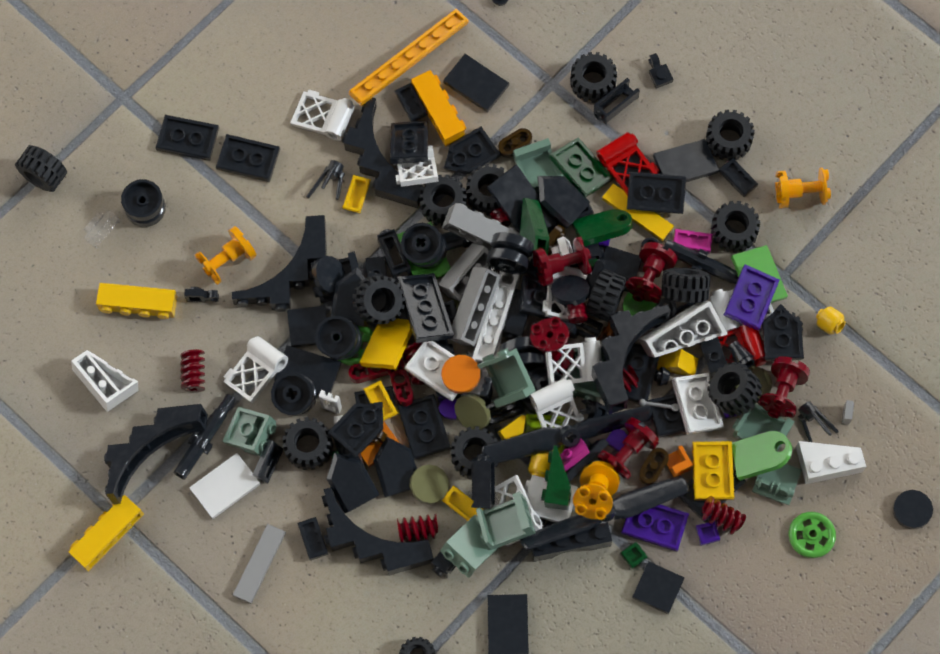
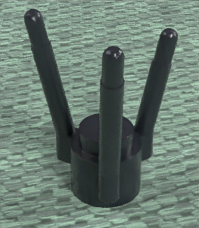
[306,160,345,200]
[798,401,839,442]

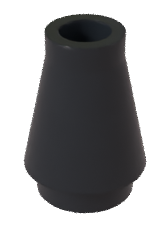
[728,341,754,368]

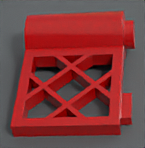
[596,132,660,196]
[718,324,767,367]

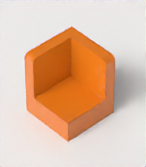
[667,445,693,477]

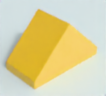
[657,349,698,376]
[497,415,526,440]

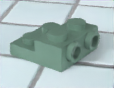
[223,407,277,456]

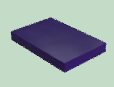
[723,264,780,331]
[621,504,689,552]

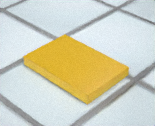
[360,319,413,370]
[692,441,734,501]

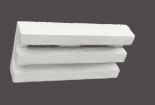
[319,390,342,414]

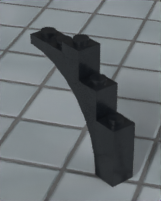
[342,97,423,209]
[232,215,327,312]
[591,304,671,414]
[104,404,208,504]
[321,487,434,576]

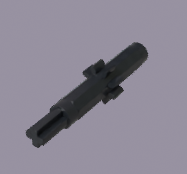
[663,239,739,284]
[174,394,235,480]

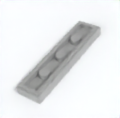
[233,524,286,604]

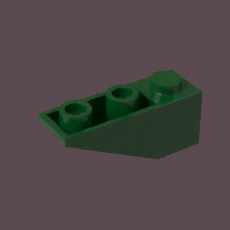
[520,198,549,257]
[541,445,572,511]

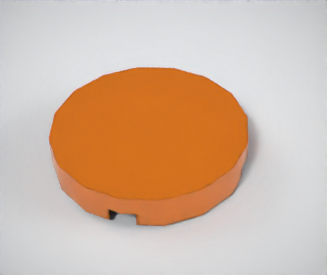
[442,355,480,394]

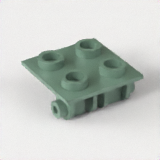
[752,464,802,505]

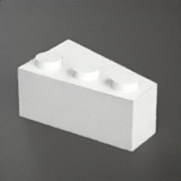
[71,350,139,412]
[796,441,866,484]

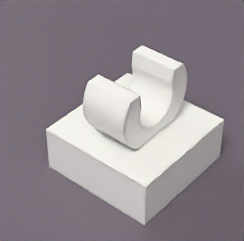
[551,237,573,256]

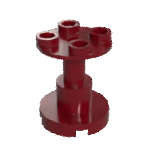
[532,237,592,287]
[625,242,677,303]
[530,317,575,375]
[758,356,810,419]
[597,417,659,480]

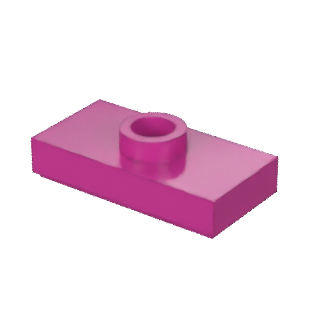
[673,229,713,254]
[560,438,590,472]

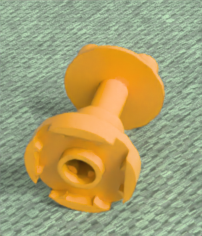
[775,167,831,209]
[194,226,257,285]
[573,461,620,520]

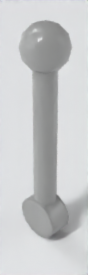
[638,399,679,412]

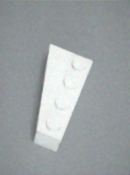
[639,301,727,357]

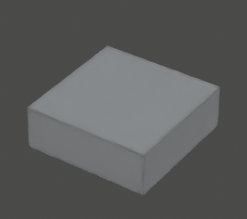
[841,400,854,425]

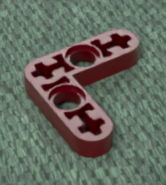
[348,357,414,406]

